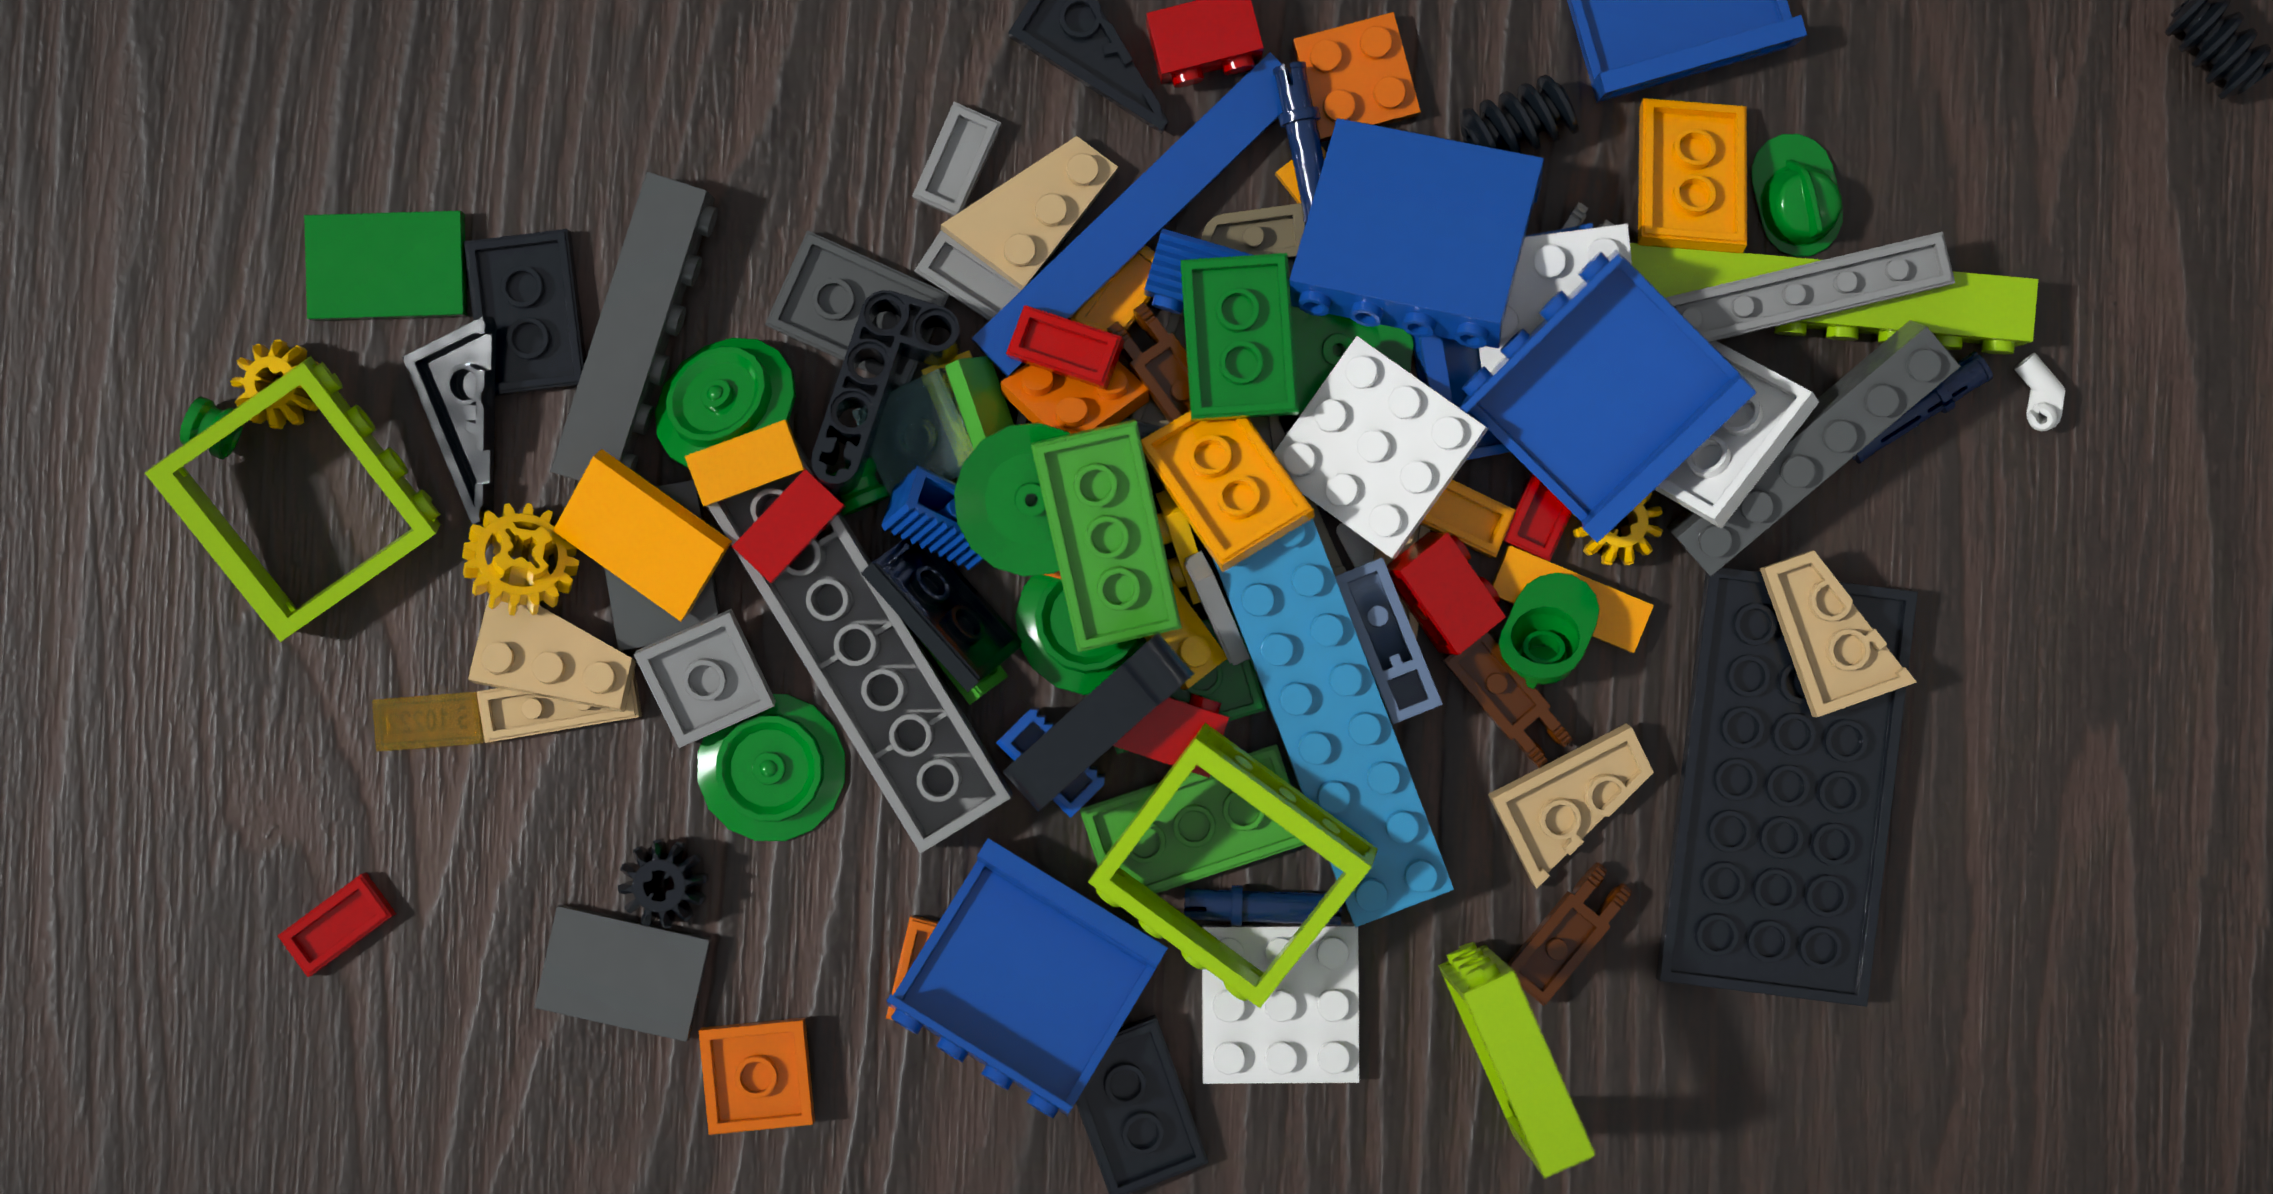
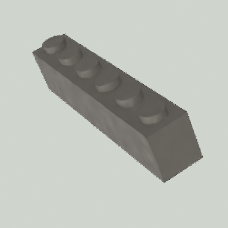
[550,172,718,481]
[1666,320,1961,577]

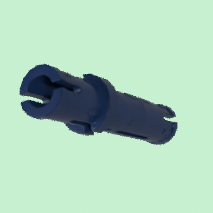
[1273,61,1324,224]
[1852,351,1993,464]
[1184,885,1342,927]

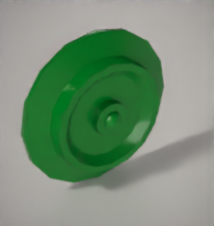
[1291,306,1414,415]
[655,338,796,469]
[954,423,1071,576]
[1015,575,1147,695]
[697,694,845,841]

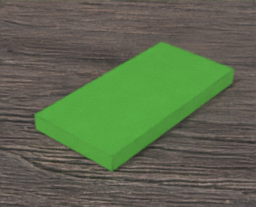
[1031,419,1182,652]
[1079,744,1305,908]

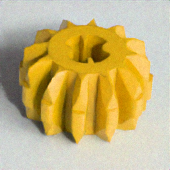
[230,340,319,429]
[1573,492,1663,566]

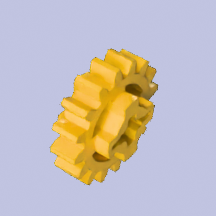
[462,503,579,616]

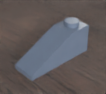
[1335,557,1443,724]

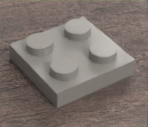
[634,609,776,748]

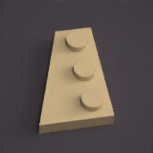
[941,136,1118,290]
[1760,550,1916,717]
[468,594,636,712]
[1488,723,1654,889]

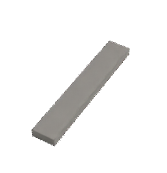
[1666,232,1955,342]

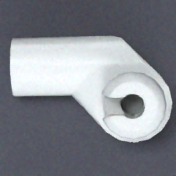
[2014,353,2065,432]

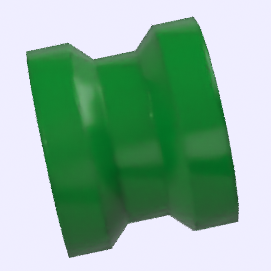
[180,396,244,460]
[830,457,890,516]

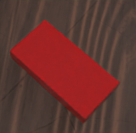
[1006,305,1125,390]
[732,469,846,583]
[1503,472,1572,562]
[277,872,396,977]

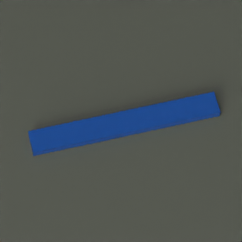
[972,52,1293,377]

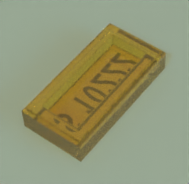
[372,692,484,752]

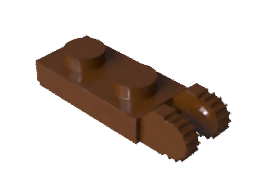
[1107,303,1190,422]
[1441,632,1573,768]
[1507,862,1632,1006]

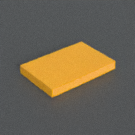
[1638,98,1747,253]
[1141,411,1314,572]
[553,449,732,622]

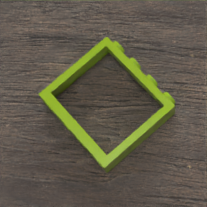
[145,356,441,642]
[1088,723,1378,1008]
[1438,942,1596,1178]

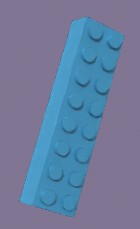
[1210,495,1454,928]

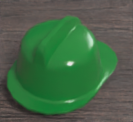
[1751,134,1843,257]
[1499,573,1600,689]

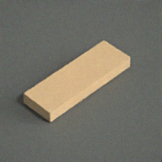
[477,670,642,743]

